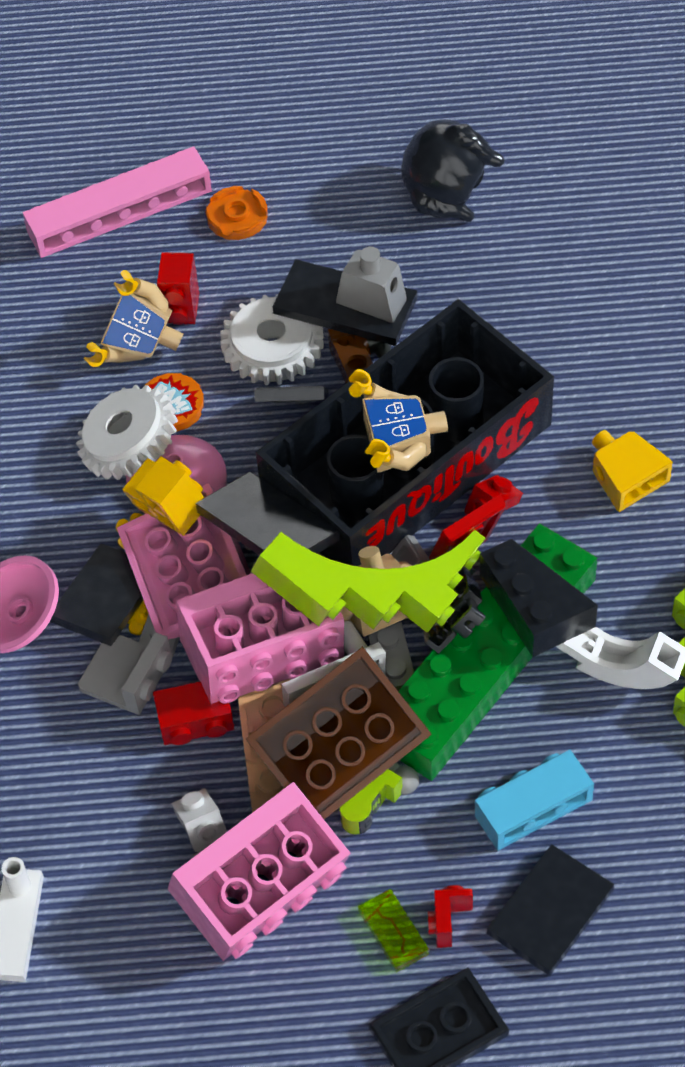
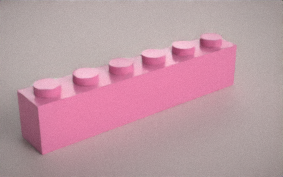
[23,146,212,258]

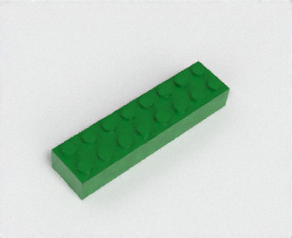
[398,523,598,781]

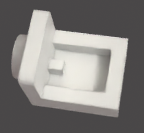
[171,788,227,852]

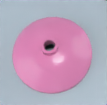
[126,435,227,514]
[0,556,59,653]

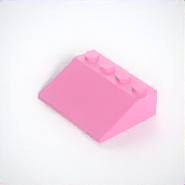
[117,483,251,640]

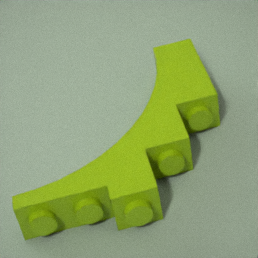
[251,530,486,633]

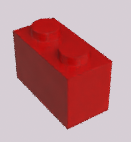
[157,252,200,325]
[153,681,235,746]

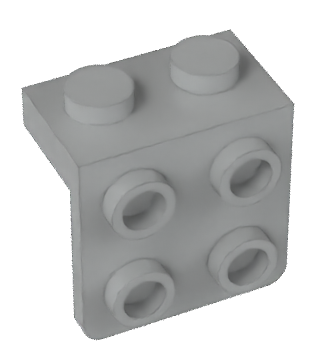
[78,632,173,715]

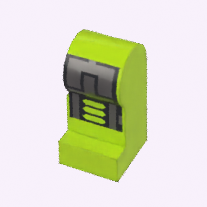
[340,769,403,834]

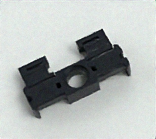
[423,567,486,653]

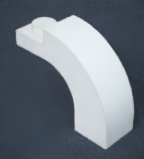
[556,627,685,689]

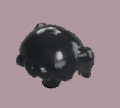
[401,119,505,222]

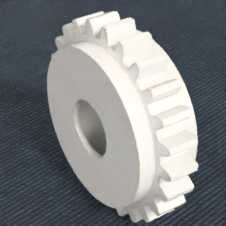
[220,294,324,385]
[76,385,178,480]

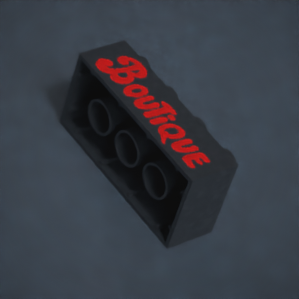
[256,299,554,566]

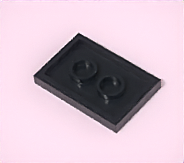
[50,543,143,646]
[487,844,614,976]
[368,967,509,1067]

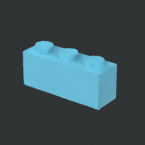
[475,749,594,851]

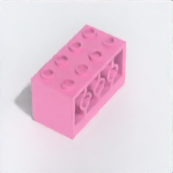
[176,573,344,704]
[168,782,351,961]

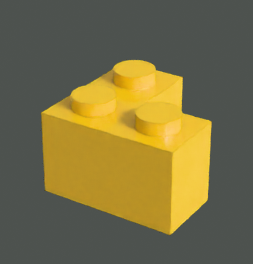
[122,456,204,536]

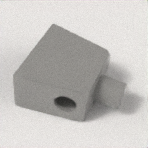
[336,246,407,323]

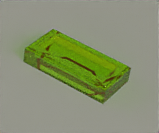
[358,888,429,973]

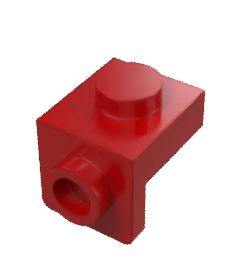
[464,475,523,514]
[428,885,473,948]

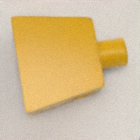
[592,430,673,512]

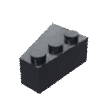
[480,539,598,657]

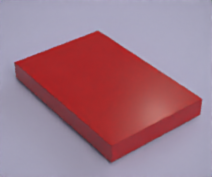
[429,494,507,560]

